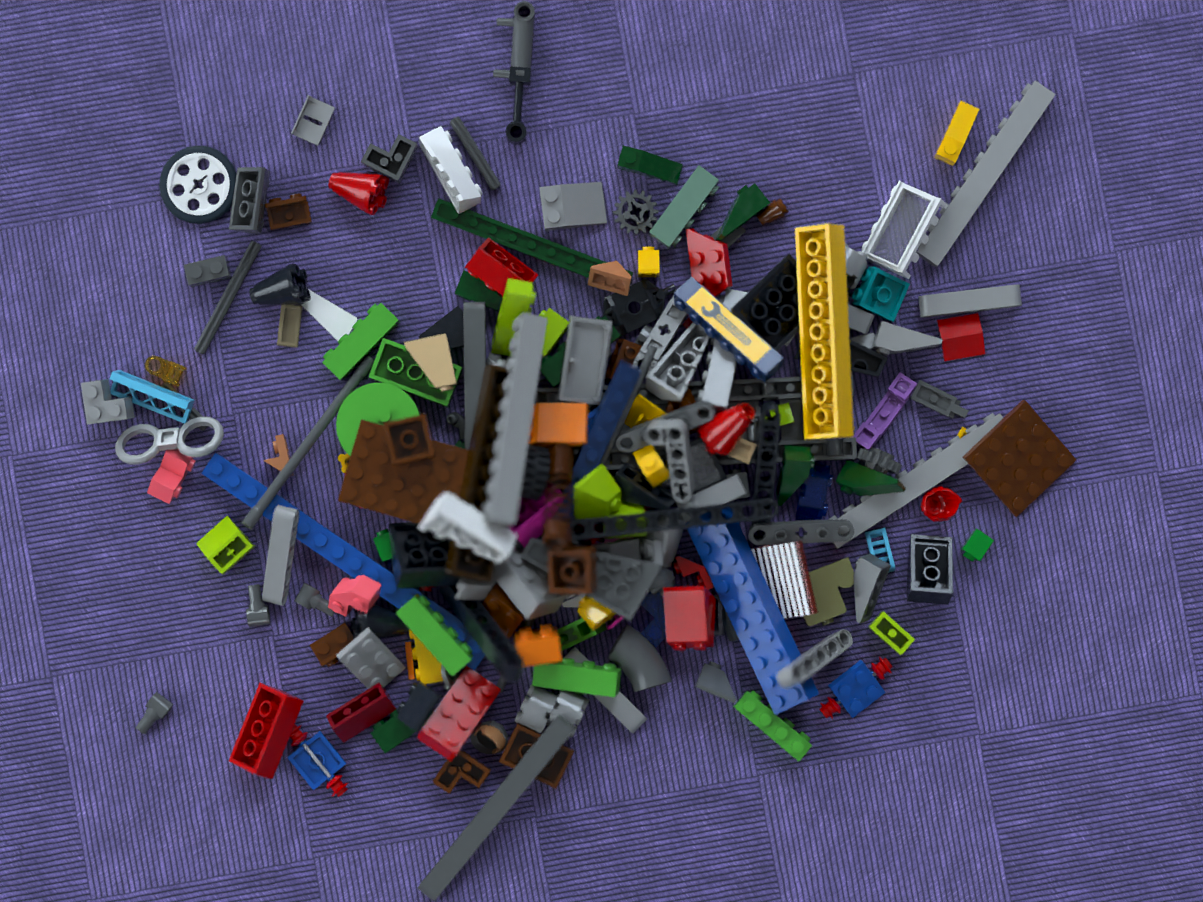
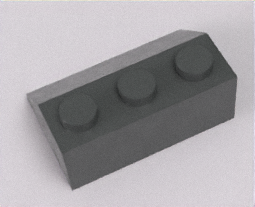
[229,167,270,234]

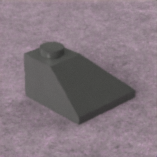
[695,661,736,704]

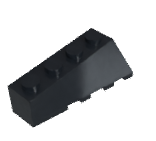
[794,339,888,378]

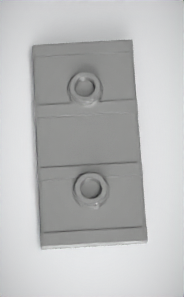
[557,316,613,405]

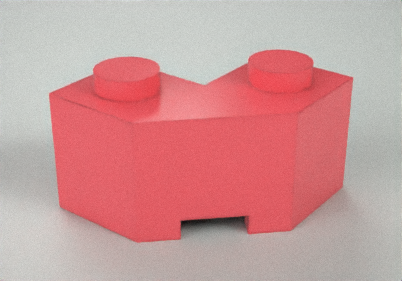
[147,449,196,504]
[328,575,382,617]

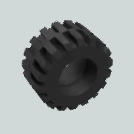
[520,445,550,500]

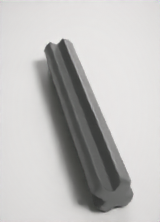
[450,116,501,191]

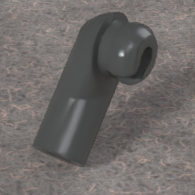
[446,412,465,440]

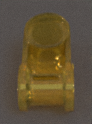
[145,356,187,387]

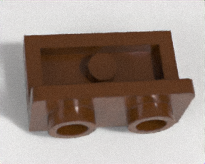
[265,193,312,231]

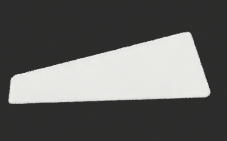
[301,289,357,341]

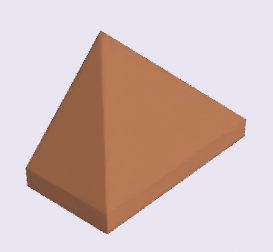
[588,261,632,296]

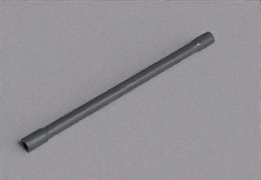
[242,355,375,530]

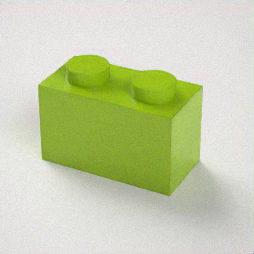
[868,611,915,655]

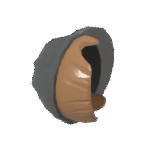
[470,720,508,754]

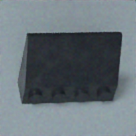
[730,254,800,352]
[388,522,462,589]

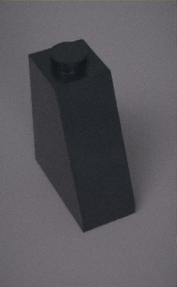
[418,306,464,350]

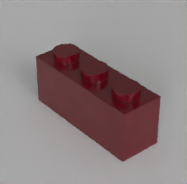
[326,682,397,743]

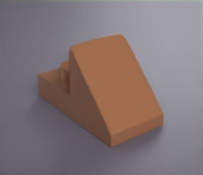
[263,434,294,477]

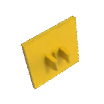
[624,394,667,428]

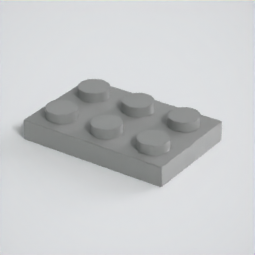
[336,628,406,689]

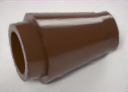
[757,198,789,226]

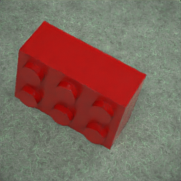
[465,237,539,298]

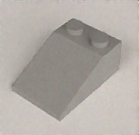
[539,182,607,231]
[871,321,943,357]

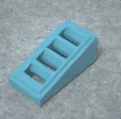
[865,528,895,572]

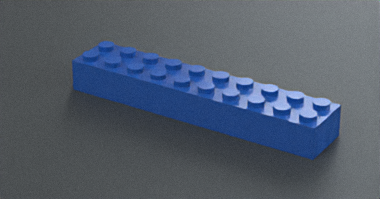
[685,508,819,715]

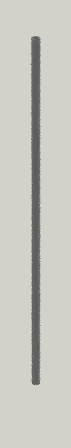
[496,345,658,693]

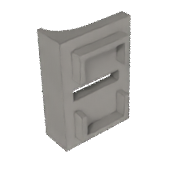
[291,95,335,146]

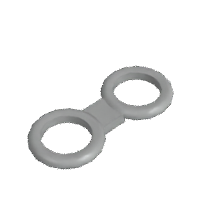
[115,416,224,465]

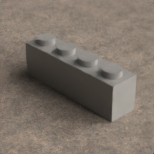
[645,323,711,401]

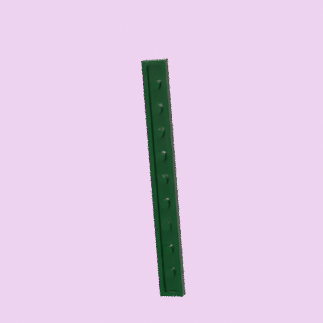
[431,198,633,278]

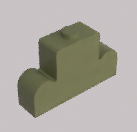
[770,557,854,626]

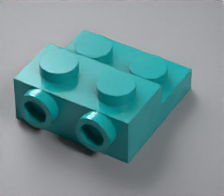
[852,266,910,322]

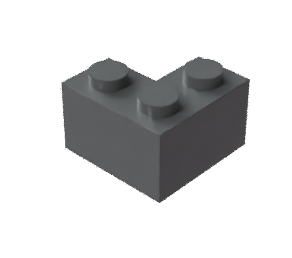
[361,134,418,184]

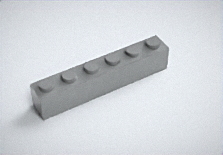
[698,289,748,413]

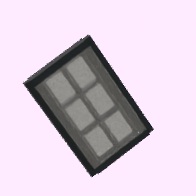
[637,436,727,511]

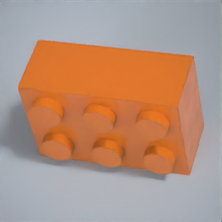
[515,623,562,667]

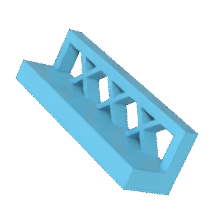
[110,370,195,424]

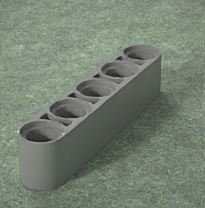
[918,285,1022,318]
[262,505,299,606]
[777,629,853,689]
[564,647,647,734]

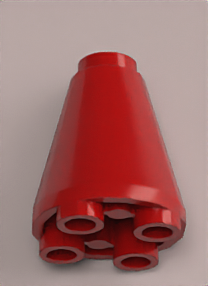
[328,172,389,215]
[697,403,755,455]

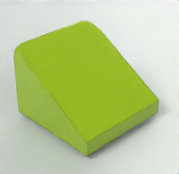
[769,402,794,426]

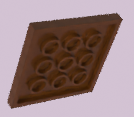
[962,400,1077,517]

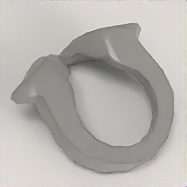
[441,664,459,691]

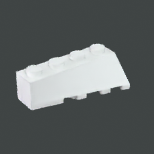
[419,126,483,214]
[418,492,517,563]

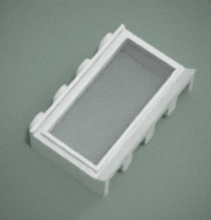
[862,181,948,279]

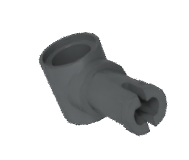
[294,583,334,617]
[246,584,270,627]
[136,692,174,734]

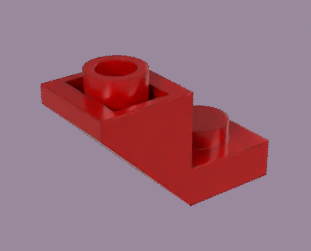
[673,556,714,590]

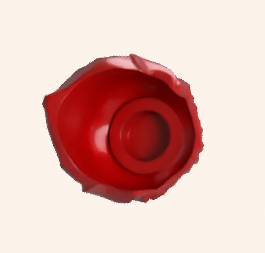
[920,486,962,522]

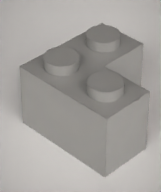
[81,379,135,425]

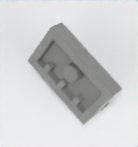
[638,536,663,565]

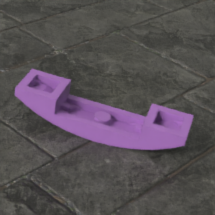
[852,372,917,451]

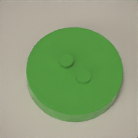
[336,383,420,456]

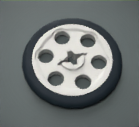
[159,145,237,224]

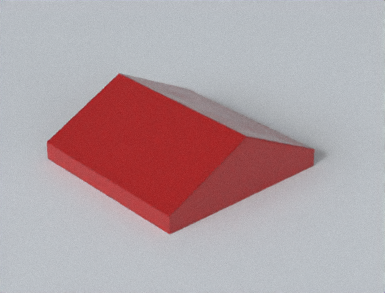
[937,313,985,361]

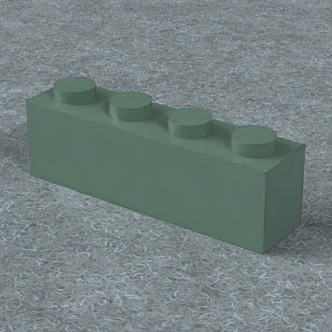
[649,165,719,249]

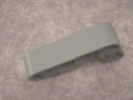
[644,419,695,504]

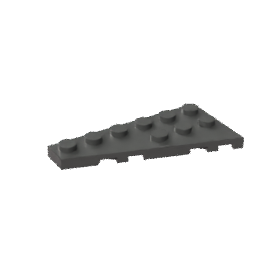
[521,538,663,621]

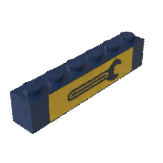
[674,276,783,383]

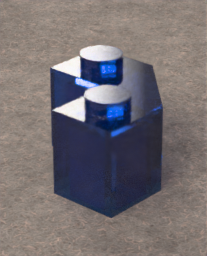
[796,463,833,521]
[641,591,666,647]

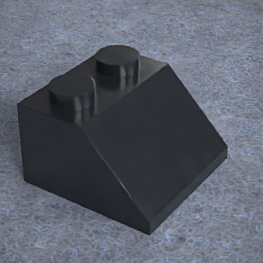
[396,681,441,732]

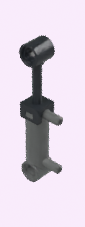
[493,1,535,145]

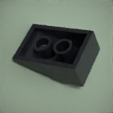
[907,534,953,605]

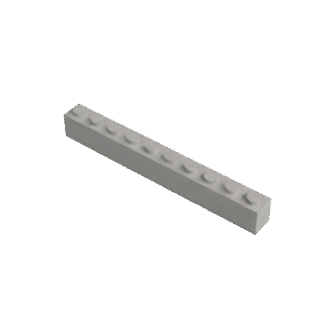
[916,80,1056,268]
[483,312,547,527]
[829,413,1003,549]

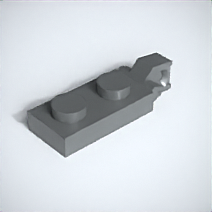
[910,380,969,419]

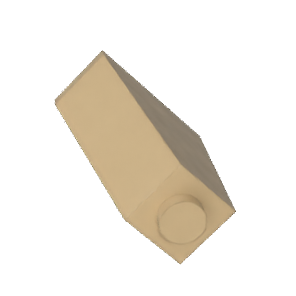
[404,334,457,392]

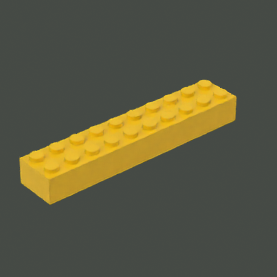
[795,224,854,439]

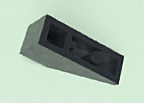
[613,463,676,510]

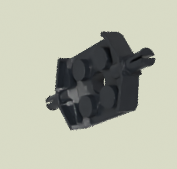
[601,278,676,336]

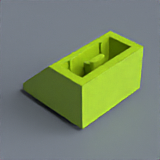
[196,515,255,575]

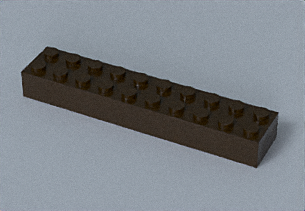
[445,364,508,582]

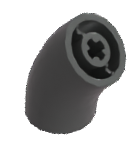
[607,624,672,692]

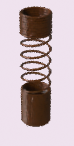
[543,444,574,549]

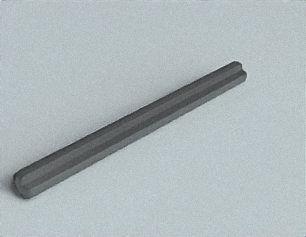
[194,241,261,354]

